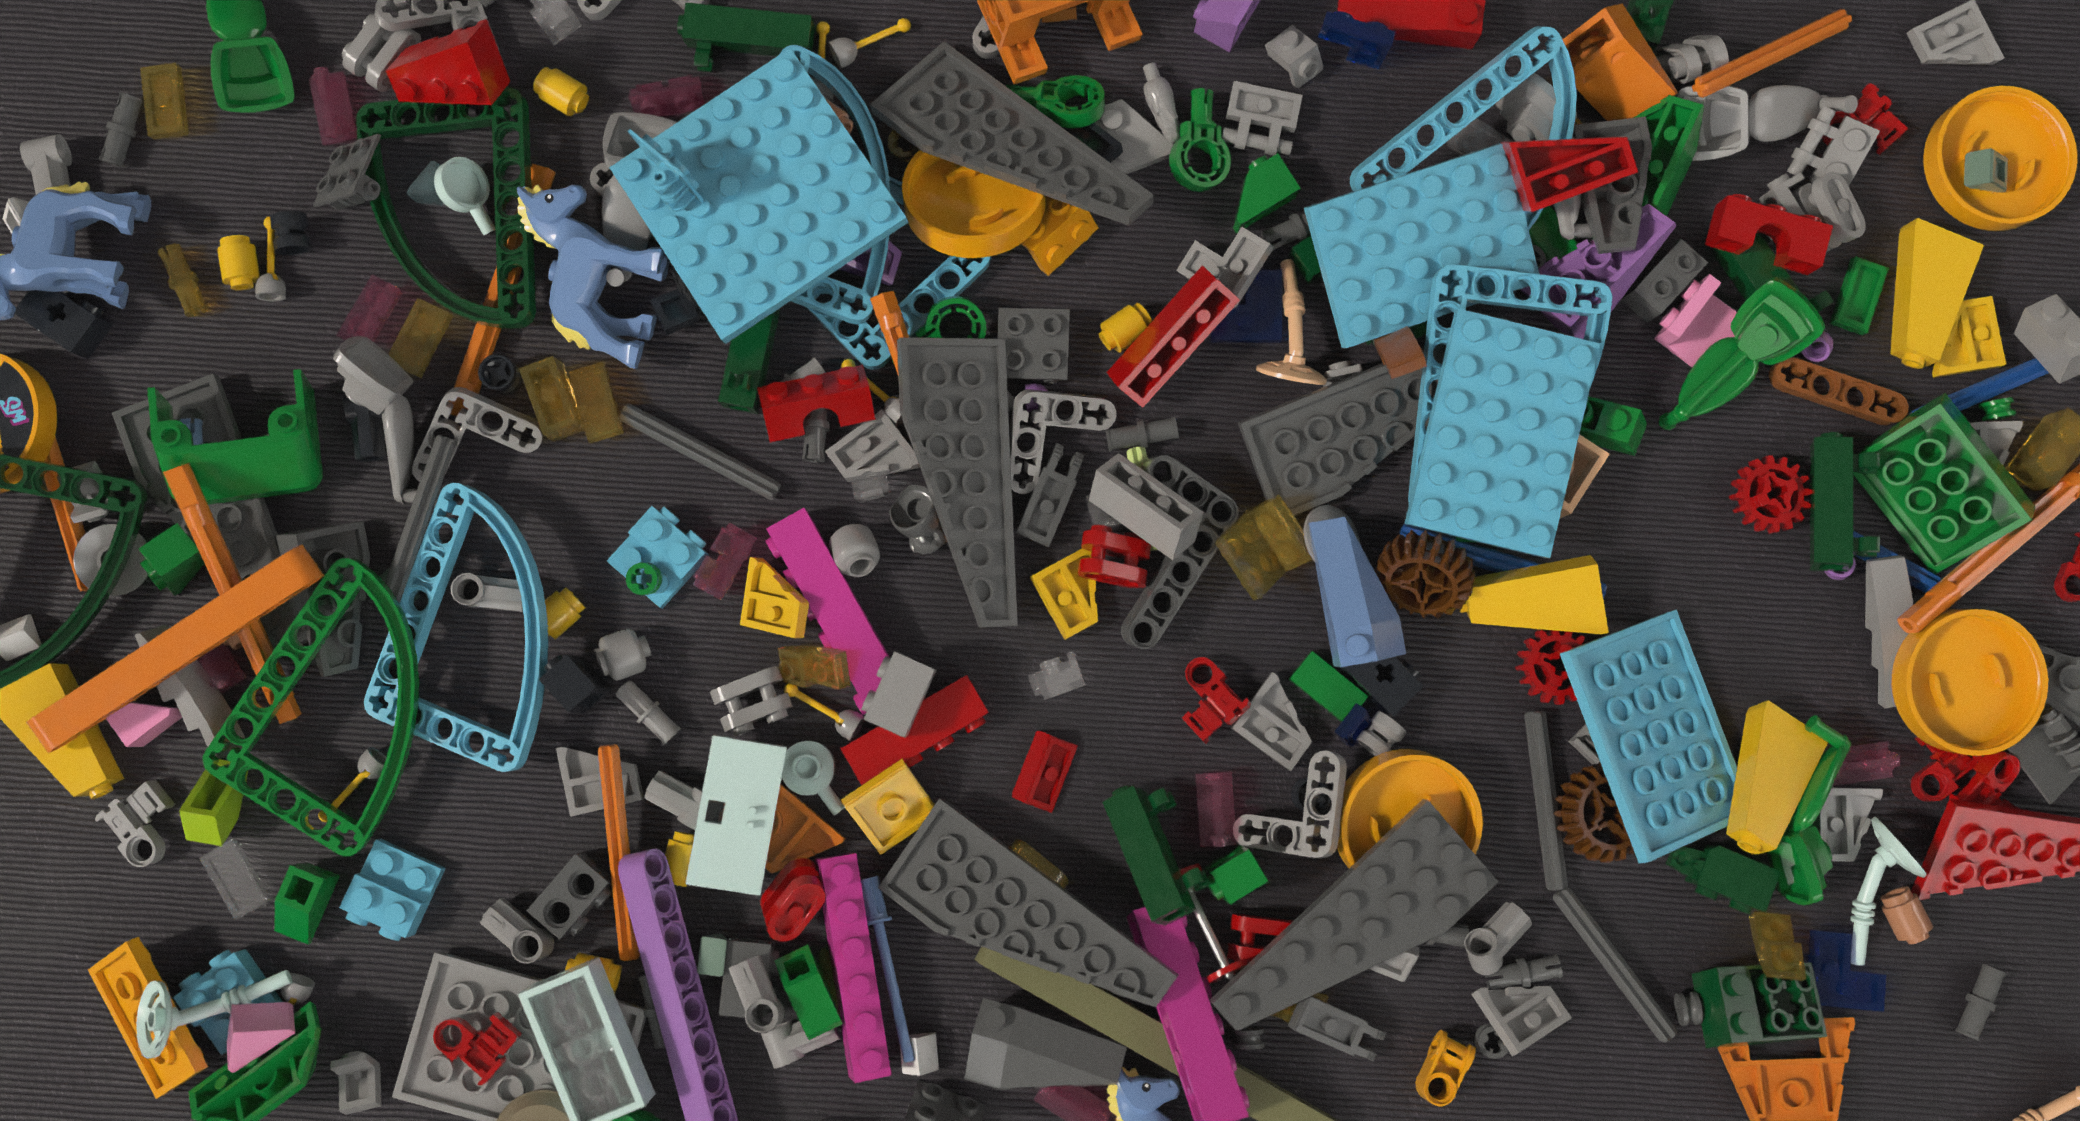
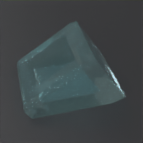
[407,161,444,206]

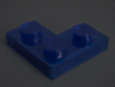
[1318,11,1396,70]
[1210,270,1282,343]
[1808,929,1886,1012]

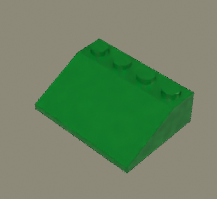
[1853,393,2035,574]

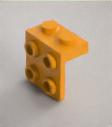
[1021,196,1098,276]

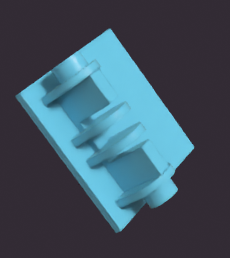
[628,129,704,211]

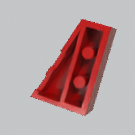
[386,19,511,105]
[1500,136,1638,212]

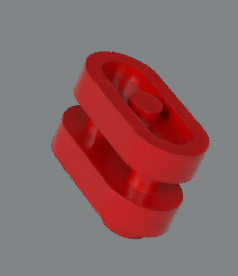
[1077,525,1151,588]
[760,858,826,942]
[1227,913,1293,963]

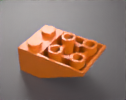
[1562,3,1678,121]

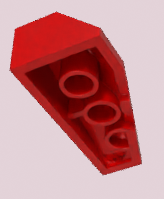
[1335,0,1485,49]

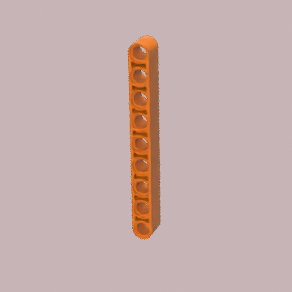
[26,545,324,753]

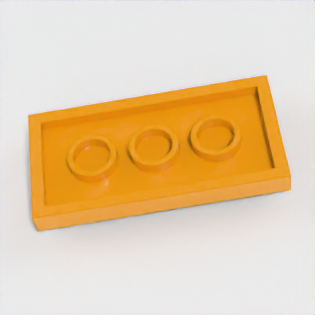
[88,937,208,1099]

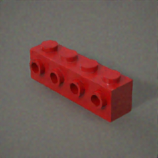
[1106,265,1240,408]

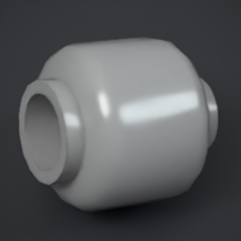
[829,524,880,577]
[594,628,651,681]

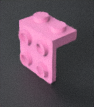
[1654,274,1737,367]

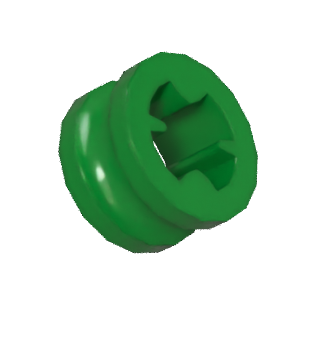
[1979,397,2017,422]
[626,563,662,595]

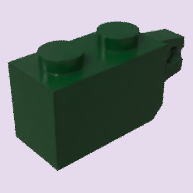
[1666,844,1781,915]

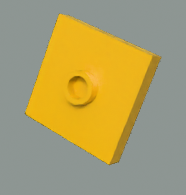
[841,759,935,855]

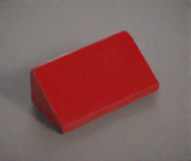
[1012,730,1078,813]

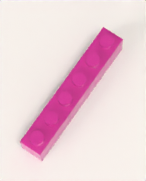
[765,508,890,715]
[815,852,892,1083]
[1126,907,1250,1121]

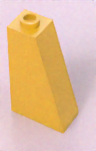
[1890,218,1984,369]
[1460,555,1609,634]
[0,663,124,799]
[1726,700,1828,854]

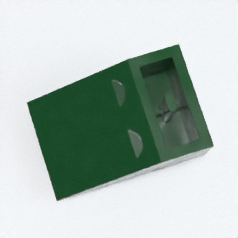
[1691,962,1828,1048]

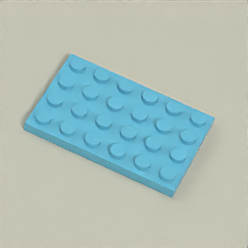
[1304,143,1539,348]
[1405,309,1600,558]
[1560,609,1737,863]

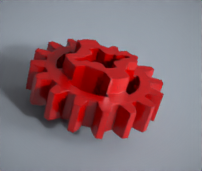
[1729,455,1813,534]
[1515,629,1585,705]

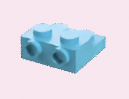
[607,506,710,609]
[339,839,446,941]
[173,949,283,1055]

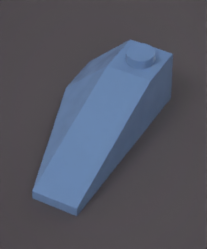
[1308,517,1406,667]

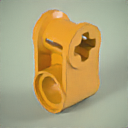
[1415,1030,1476,1106]

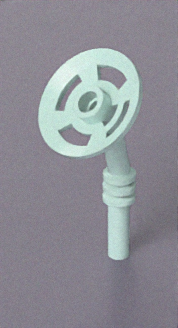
[1849,817,1927,966]
[136,970,292,1059]

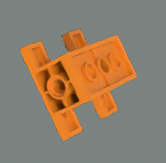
[977,0,1143,85]

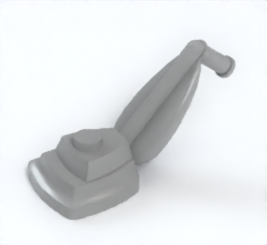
[1495,73,1592,240]
[1677,85,1858,161]
[602,112,677,286]
[333,336,441,505]

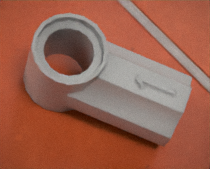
[20,134,72,195]
[451,573,523,612]
[644,770,722,830]
[480,898,554,964]
[1464,902,1532,975]
[728,955,785,1033]
[761,1021,840,1069]

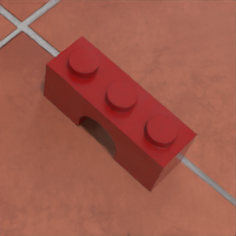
[1705,194,1833,275]
[757,365,875,442]

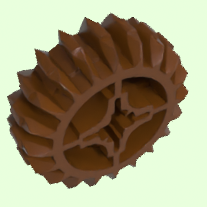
[1375,530,1475,619]
[1554,764,1635,863]

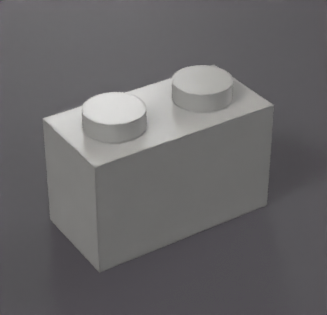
[2014,294,2080,384]
[861,652,936,738]

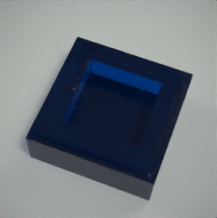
[1335,703,1372,748]

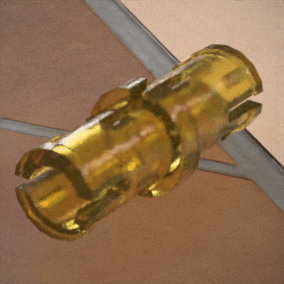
[158,244,209,317]

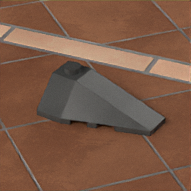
[1572,116,1652,254]
[276,521,370,677]
[964,998,1127,1090]

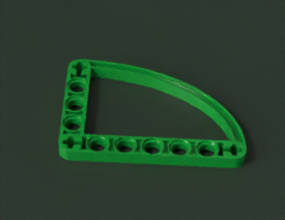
[203,558,419,856]

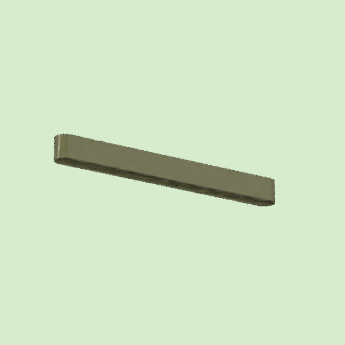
[975,946,1339,1121]

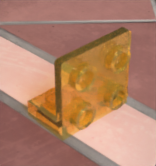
[1215,494,1313,601]

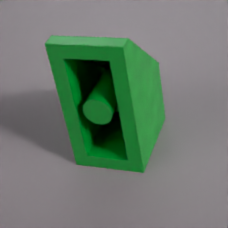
[1233,153,1301,234]

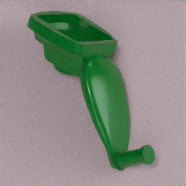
[206,0,294,113]
[1659,277,1825,430]
[1767,715,1851,905]

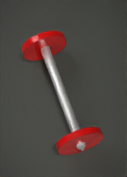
[1179,863,1248,984]

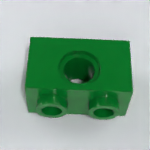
[1204,845,1268,905]

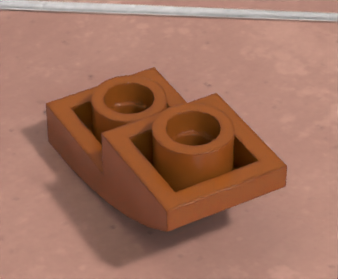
[1373,326,1427,379]

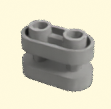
[342,12,421,92]
[1656,35,1729,84]
[1792,172,1866,252]
[710,666,793,737]

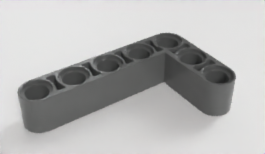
[1121,455,1238,649]

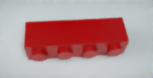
[841,675,989,785]

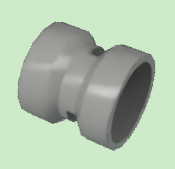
[1356,711,1407,756]

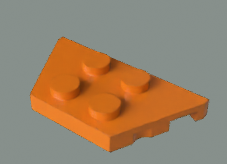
[718,783,846,874]

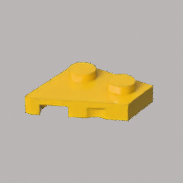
[1932,296,2006,378]
[1030,548,1098,640]
[740,557,809,638]

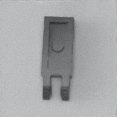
[1015,443,1084,547]
[1288,996,1386,1062]

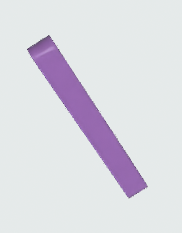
[618,849,738,1121]

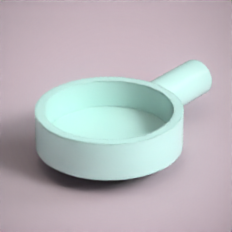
[434,157,495,235]
[782,741,845,816]

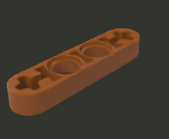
[1769,357,1909,426]

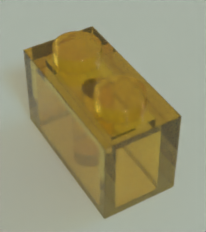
[519,356,587,442]
[2005,408,2080,491]

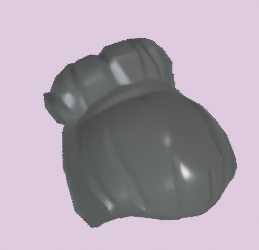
[889,485,947,555]

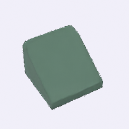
[1964,148,2008,193]
[697,934,727,977]

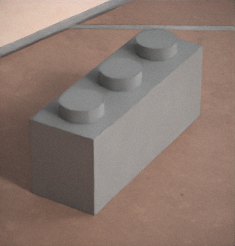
[1089,453,1204,560]

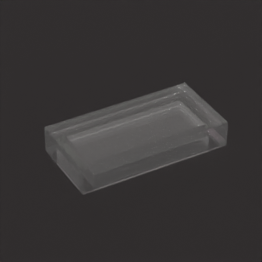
[199,838,272,921]

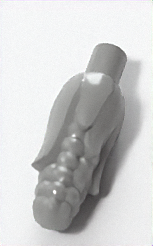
[1143,63,1180,143]

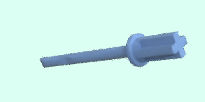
[861,876,915,1063]

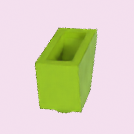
[179,759,248,846]

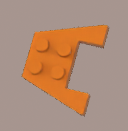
[1718,1017,1855,1121]

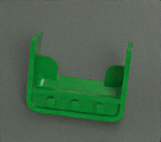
[147,369,323,505]

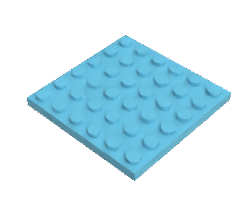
[609,48,909,344]

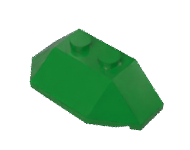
[1633,95,1704,216]
[188,1001,321,1121]

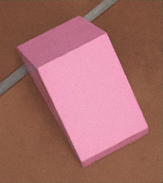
[106,702,182,747]
[227,1002,295,1073]

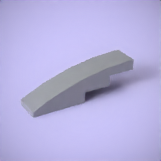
[1865,555,1913,708]
[135,625,245,759]

